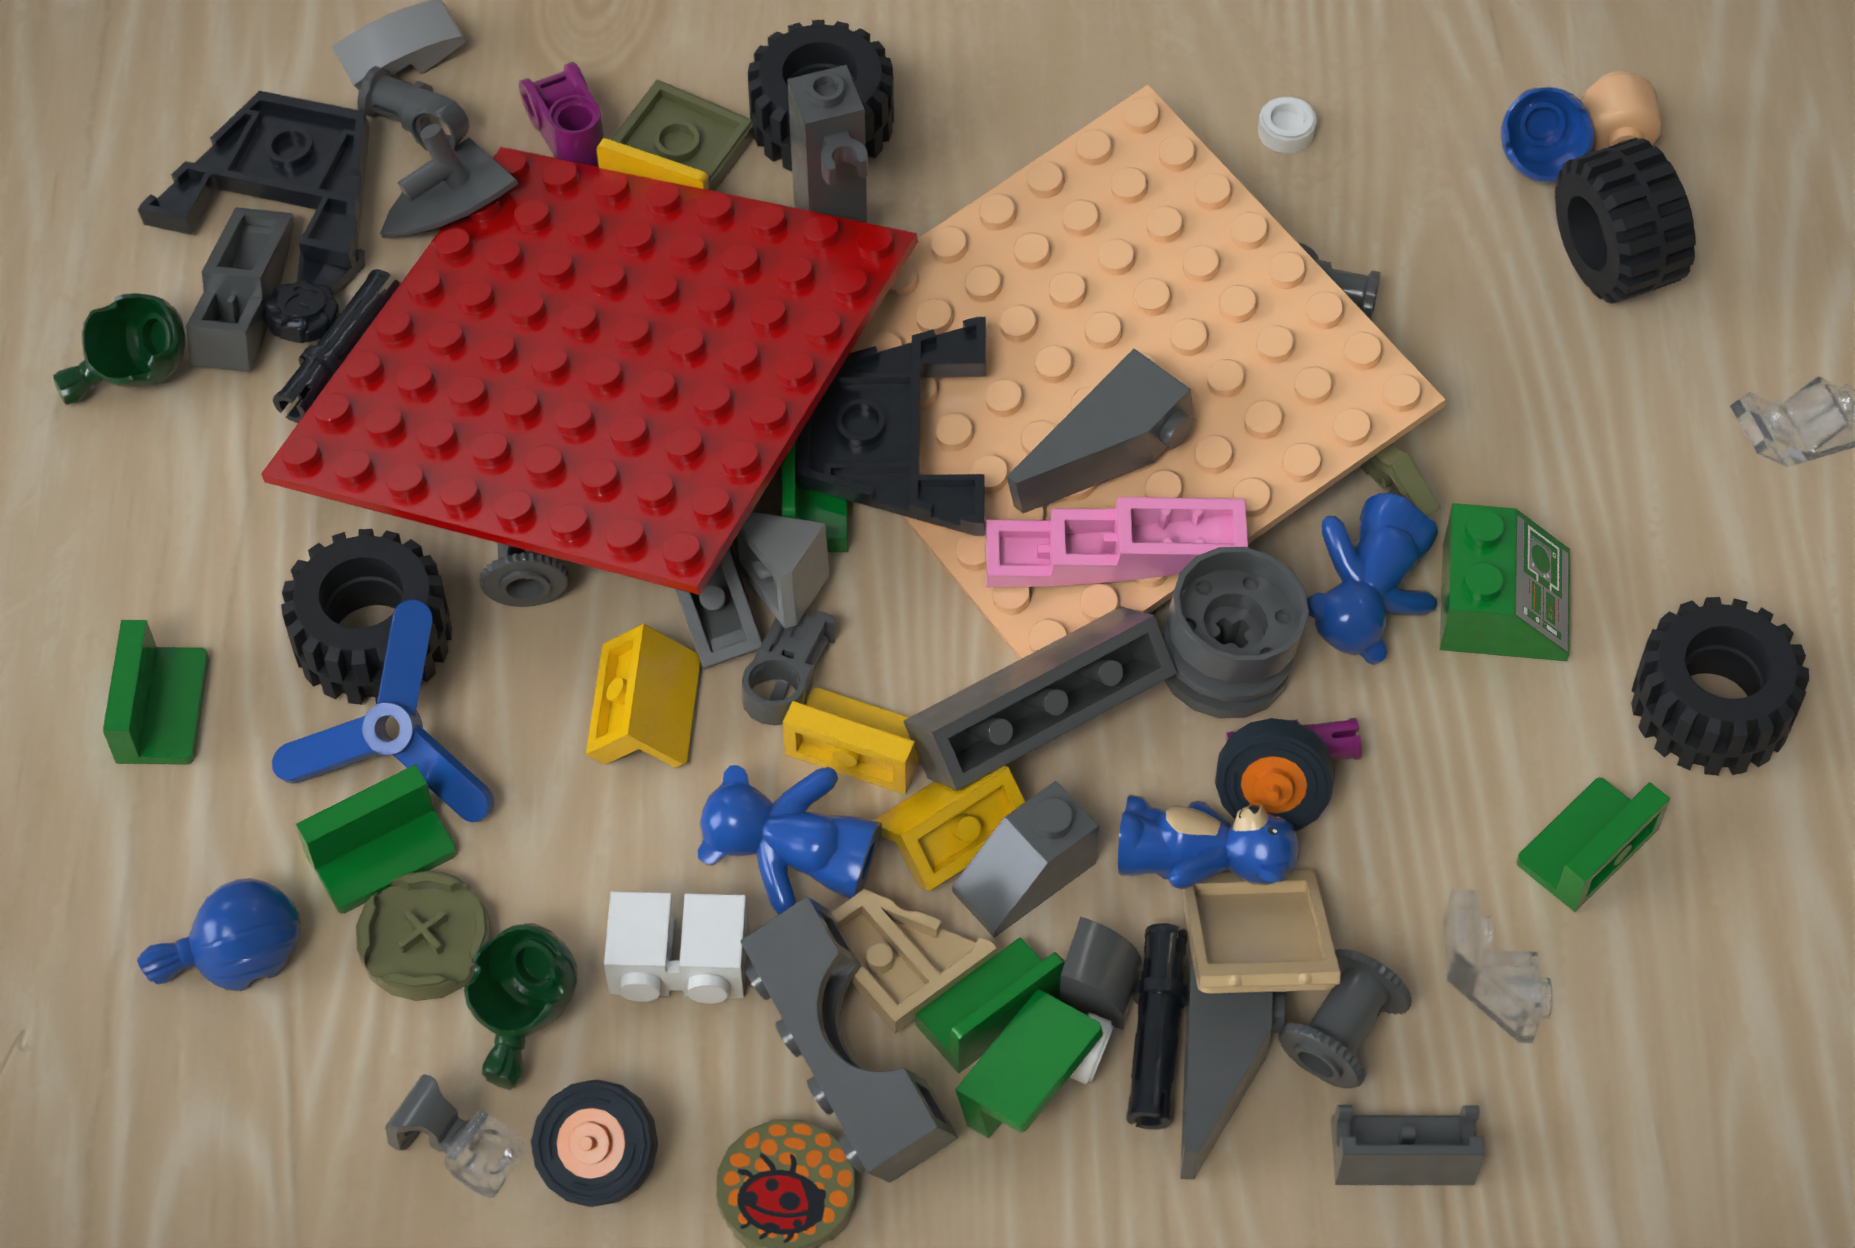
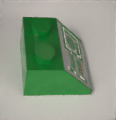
[1440,503,1570,662]

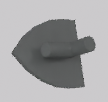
[380,123,518,238]

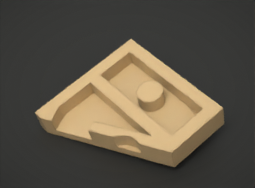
[831,889,997,1034]

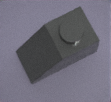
[952,781,1099,938]

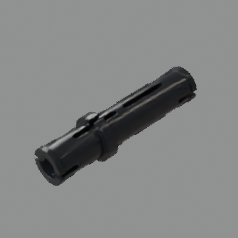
[273,269,400,423]
[1126,923,1188,1130]

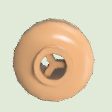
[1582,71,1661,151]

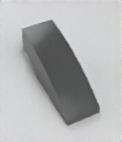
[186,207,294,372]

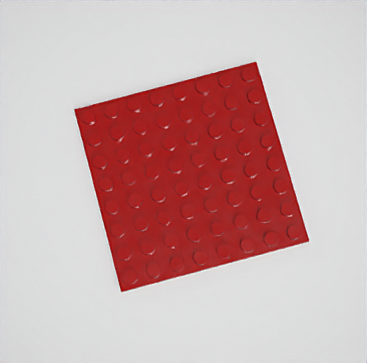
[261,147,918,595]

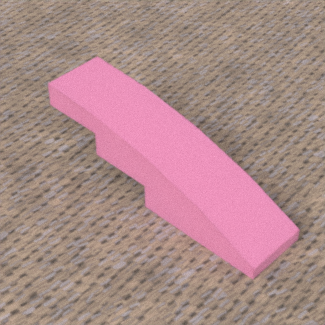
[985,497,1248,588]

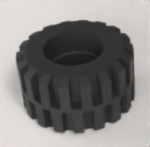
[748,20,894,171]
[1555,138,1696,304]
[281,529,452,705]
[1631,597,1809,776]

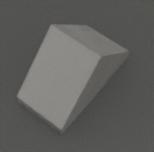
[733,512,830,629]

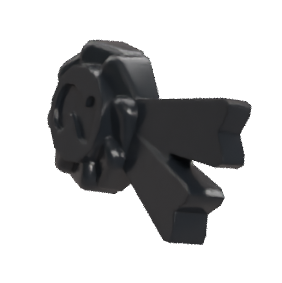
[264,233,365,343]

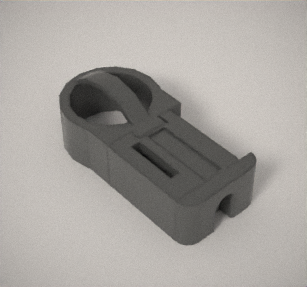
[742,611,836,725]

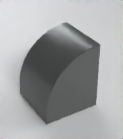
[1059,917,1142,1030]

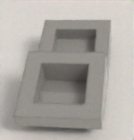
[332,0,467,90]

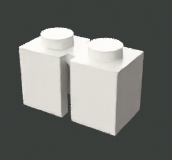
[604,891,749,1004]

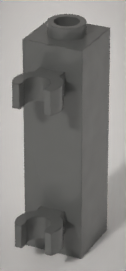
[788,65,868,223]

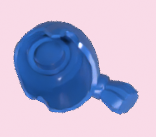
[1501,87,1595,183]
[137,878,301,991]

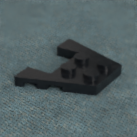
[138,91,370,269]
[796,317,986,536]

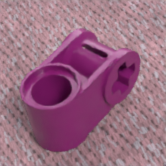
[519,62,604,167]

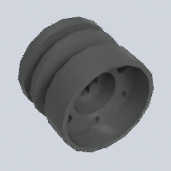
[1162,547,1309,718]

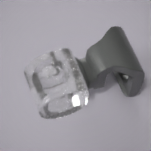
[385,1074,527,1198]

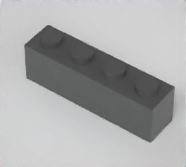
[903,607,1177,791]

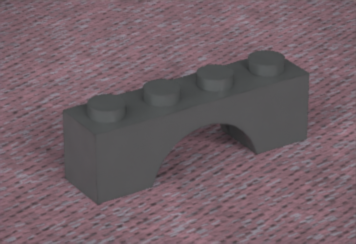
[740,896,959,1183]

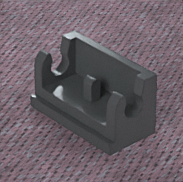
[1331,1105,1485,1185]

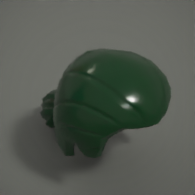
[53,293,186,405]
[464,923,578,1090]

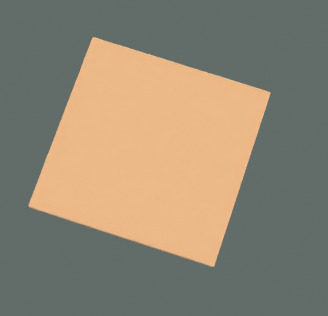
[850,84,1446,660]

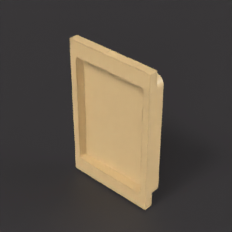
[1182,869,1340,993]

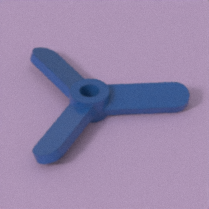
[272,599,494,822]

